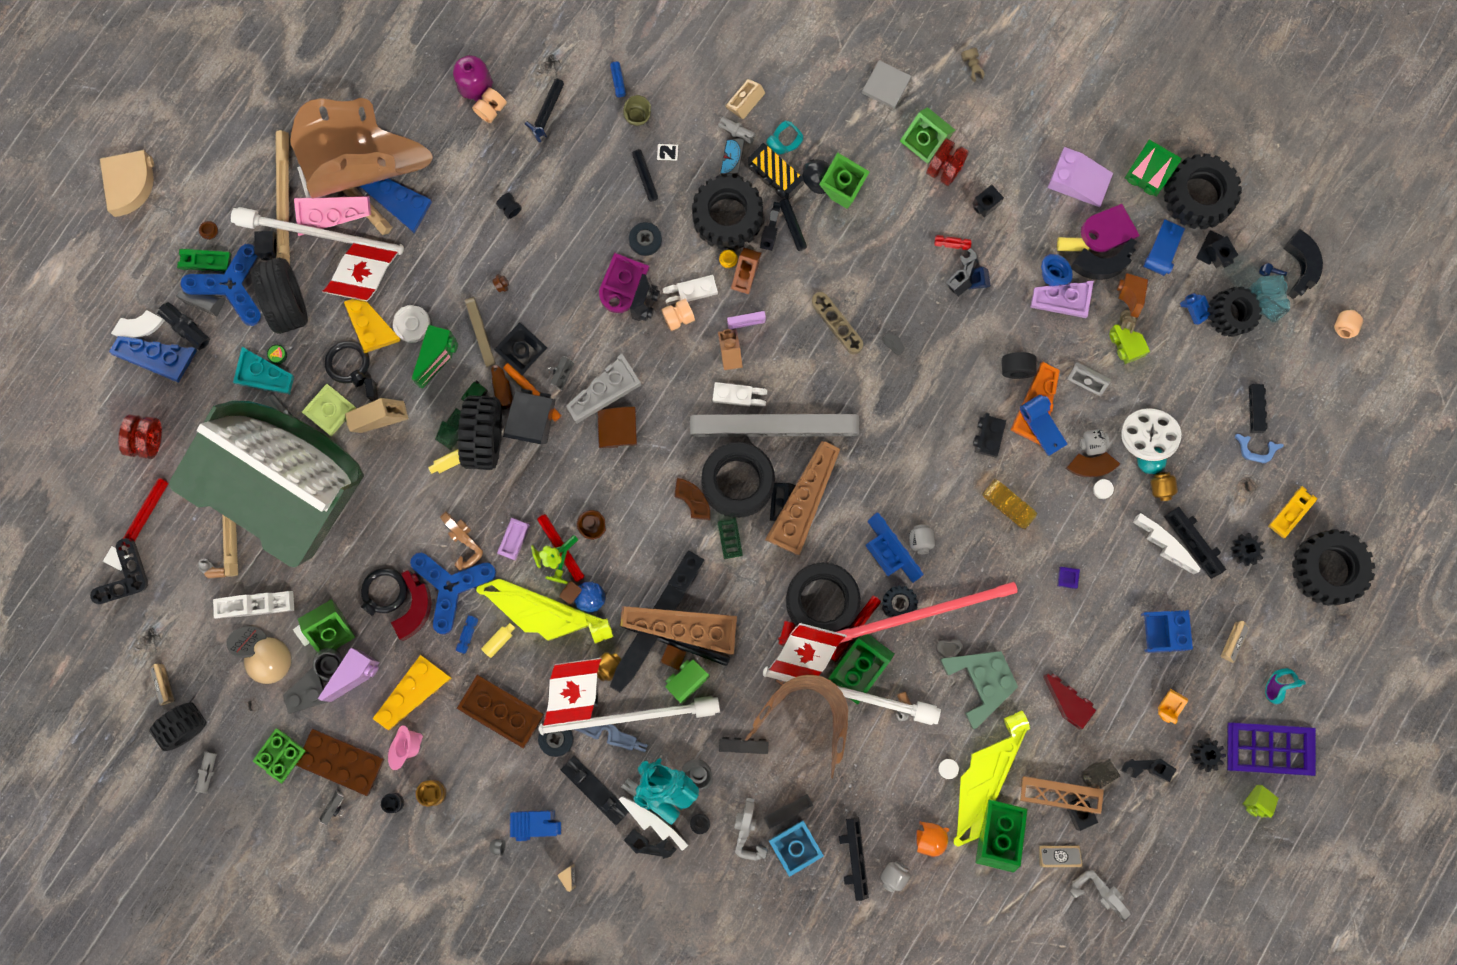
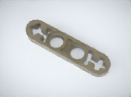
[812,292,863,355]
[465,297,496,367]

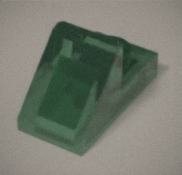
[435,408,461,450]

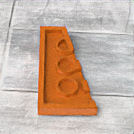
[1010,362,1060,446]

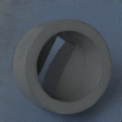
[489,839,506,856]

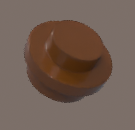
[199,221,218,240]
[493,274,509,292]

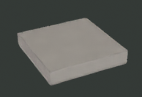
[862,60,912,109]

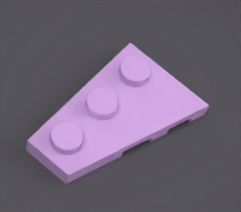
[1030,281,1094,318]

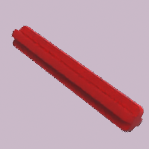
[123,478,168,548]
[537,514,584,582]
[831,596,881,662]

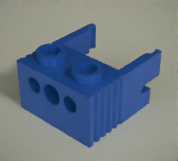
[1141,610,1193,653]
[510,810,561,841]

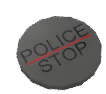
[226,626,266,658]

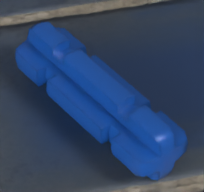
[610,61,626,98]
[456,616,478,654]

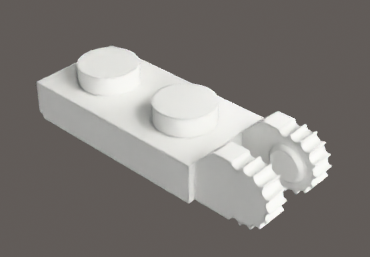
[663,275,718,305]
[713,382,767,407]

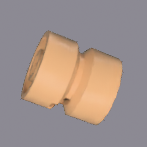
[472,87,507,123]
[661,298,695,331]

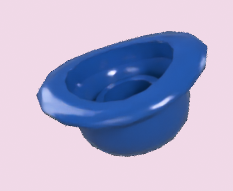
[1041,254,1073,286]

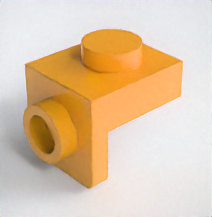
[1158,689,1188,724]

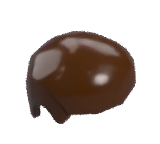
[577,510,606,540]

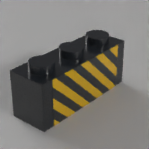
[748,143,804,200]

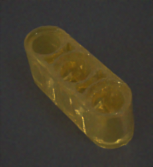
[982,479,1038,530]

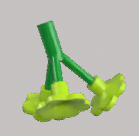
[531,535,578,585]

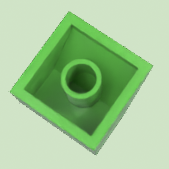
[900,107,956,164]
[819,153,869,209]
[298,599,355,652]
[665,659,710,704]

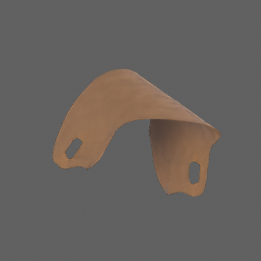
[290,98,433,199]
[744,675,848,779]

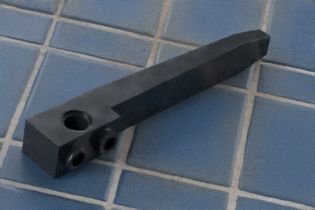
[610,550,705,693]

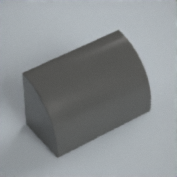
[176,289,225,317]

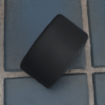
[1002,352,1037,379]

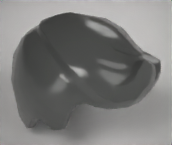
[313,648,343,681]
[681,759,713,790]

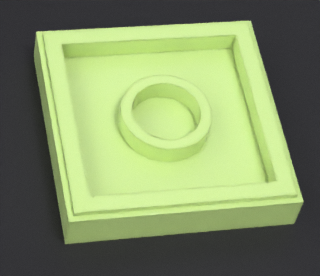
[302,384,356,437]

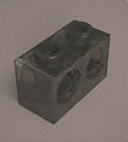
[1082,759,1120,789]

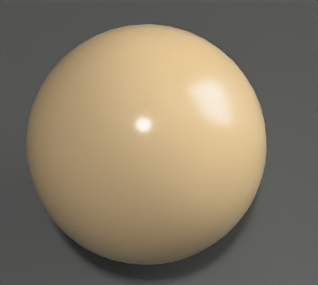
[244,637,291,684]

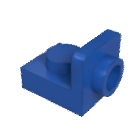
[1180,293,1210,325]

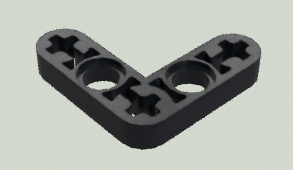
[90,538,148,604]

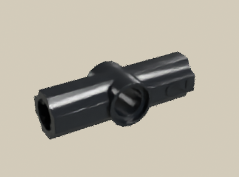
[157,302,210,351]

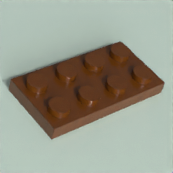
[456,675,545,749]
[296,729,385,796]

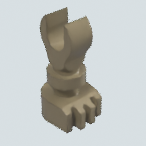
[961,48,985,82]
[1120,310,1138,333]

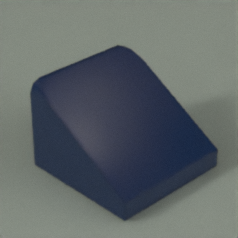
[968,267,991,290]

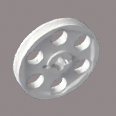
[1121,409,1181,461]

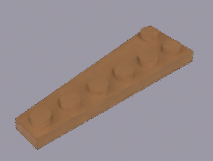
[765,441,840,555]
[620,606,737,655]

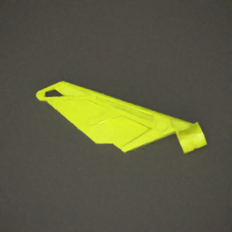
[476,579,614,644]
[953,710,1030,847]

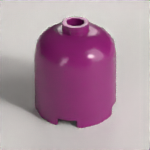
[453,55,493,101]

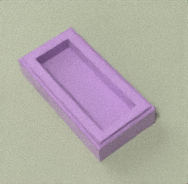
[727,311,766,329]
[497,518,530,561]

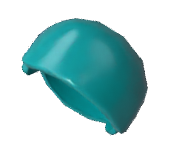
[1137,447,1167,474]

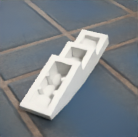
[1133,513,1200,574]
[213,591,294,619]
[619,796,689,851]

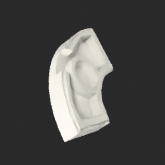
[111,310,165,339]

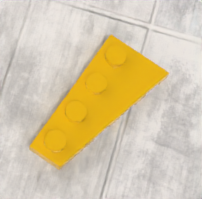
[373,655,452,730]

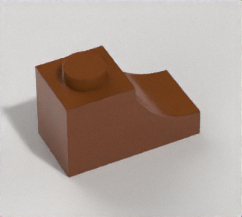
[731,248,762,294]
[1117,273,1148,318]

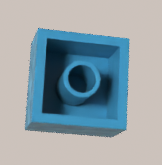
[769,820,824,877]

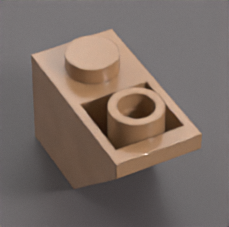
[718,329,743,370]

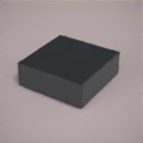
[365,378,378,402]

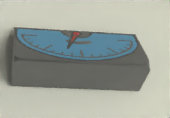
[720,139,745,178]

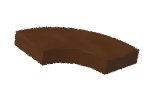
[1065,452,1120,478]
[674,478,711,521]

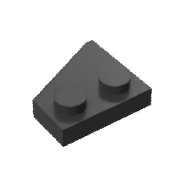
[283,667,327,714]

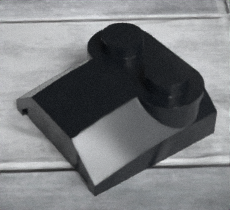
[630,274,660,321]
[494,322,547,376]

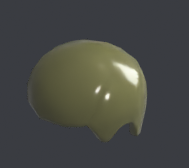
[623,95,651,126]

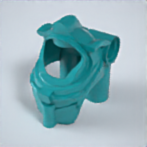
[634,758,699,825]

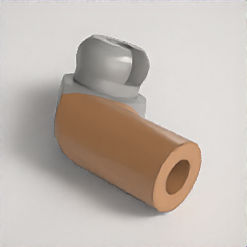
[198,559,226,578]
[896,691,911,721]

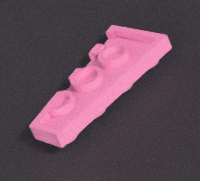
[294,196,371,236]

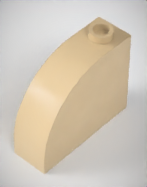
[100,150,154,217]

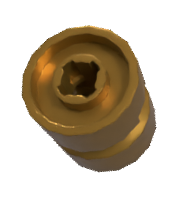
[415,780,446,807]

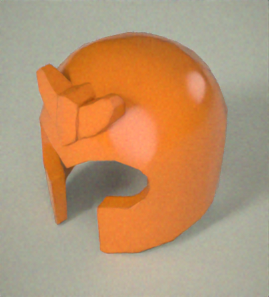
[916,821,949,857]

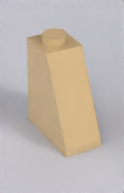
[345,398,409,433]

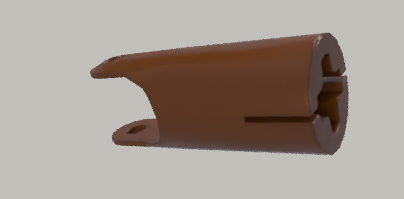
[491,365,513,410]

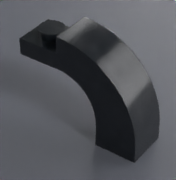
[1283,229,1323,299]
[1071,237,1137,280]

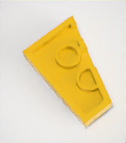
[344,299,400,353]

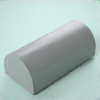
[1067,362,1111,397]

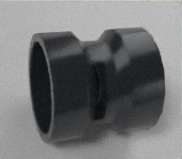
[496,193,522,219]
[381,793,404,813]
[690,814,710,834]

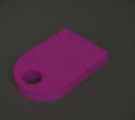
[1081,204,1140,252]
[599,253,649,313]

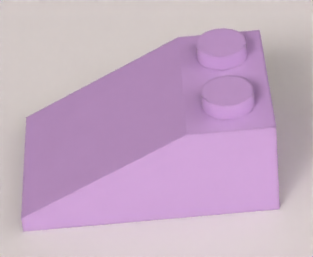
[1048,147,1113,207]
[318,648,380,702]

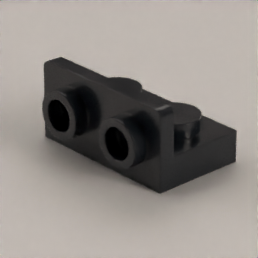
[973,413,1007,458]

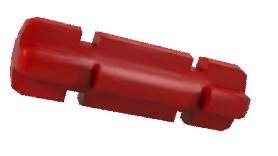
[934,235,972,250]

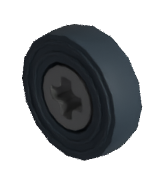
[629,222,662,256]
[538,730,574,757]

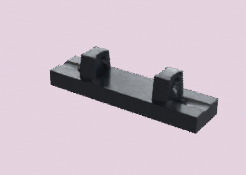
[1164,507,1227,579]
[560,755,629,826]
[839,817,869,901]

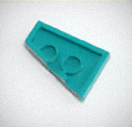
[233,347,294,395]

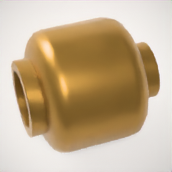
[1150,472,1178,501]
[597,652,621,682]

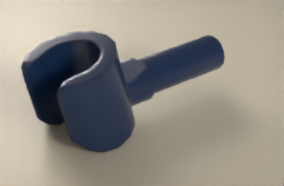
[525,121,547,142]
[1259,263,1287,277]

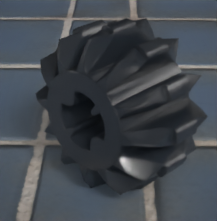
[1230,533,1266,566]
[1190,738,1226,772]

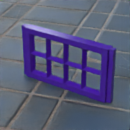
[1227,723,1316,776]

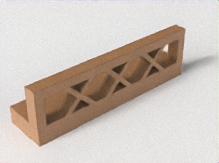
[1020,776,1104,814]

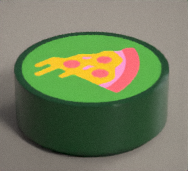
[267,345,287,364]

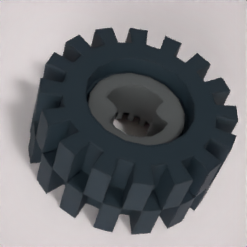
[882,585,918,617]

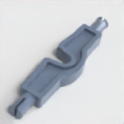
[574,724,648,753]

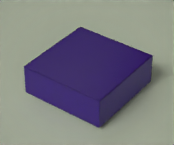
[1057,567,1080,589]

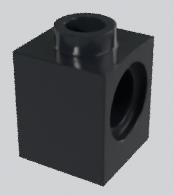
[972,184,1004,218]
[254,231,277,261]
[1205,236,1238,268]
[1067,799,1098,831]

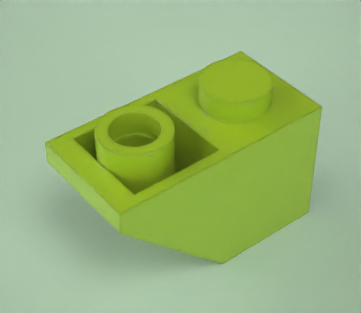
[1109,324,1150,364]
[1242,785,1279,818]

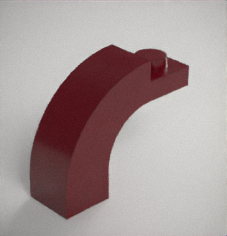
[391,570,432,641]

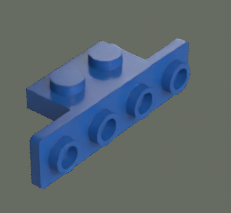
[865,513,924,583]

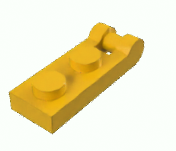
[1268,486,1318,539]

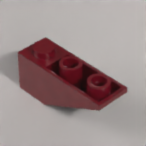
[1043,673,1096,730]

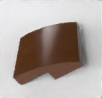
[598,407,637,448]

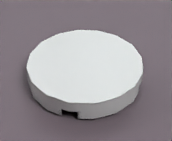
[393,305,431,343]

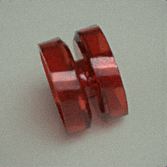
[926,138,970,187]
[118,414,162,459]

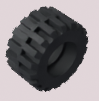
[1207,286,1262,337]
[149,702,207,751]

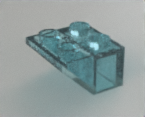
[1249,275,1290,322]

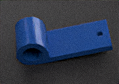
[1143,219,1185,276]
[1020,395,1067,456]

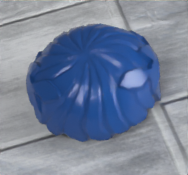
[574,582,606,612]

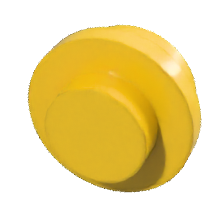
[719,250,738,268]

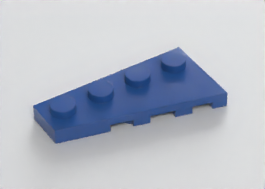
[359,179,432,234]
[109,336,197,383]

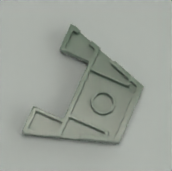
[940,651,1018,729]

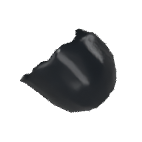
[802,159,830,194]

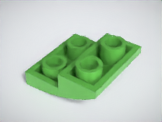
[253,728,306,784]

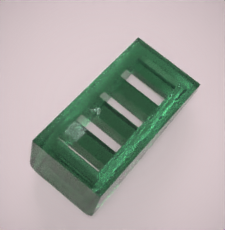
[717,517,743,559]

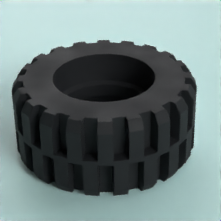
[1164,153,1242,230]
[692,174,763,250]
[458,395,502,470]
[1292,529,1375,606]

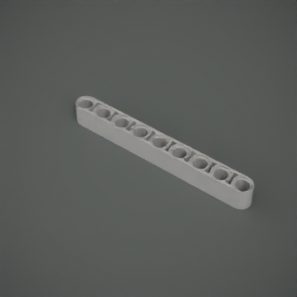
[690,414,860,437]

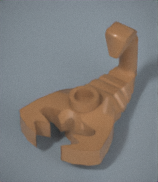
[440,512,483,570]

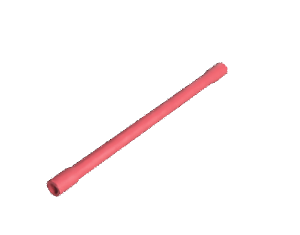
[837,582,1017,643]

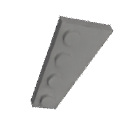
[566,353,641,424]

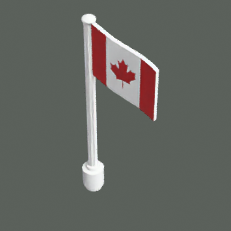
[231,207,404,301]
[763,623,941,725]
[539,658,720,735]

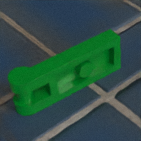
[177,249,232,272]

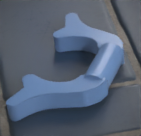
[1235,434,1283,464]

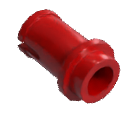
[777,621,796,646]

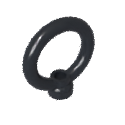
[325,341,370,387]
[361,568,407,617]

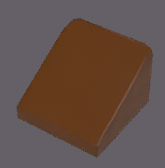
[559,581,582,604]
[660,644,686,670]

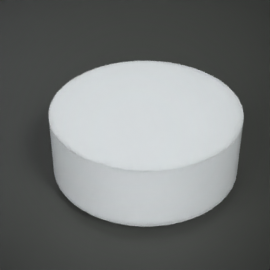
[1093,479,1114,499]
[938,759,959,779]

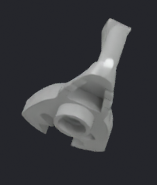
[734,797,768,861]
[1070,870,1131,922]

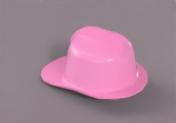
[388,725,423,770]

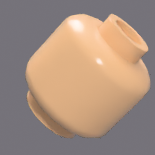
[1334,310,1363,339]

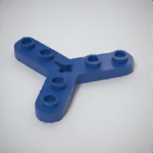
[180,244,261,326]
[410,553,496,635]

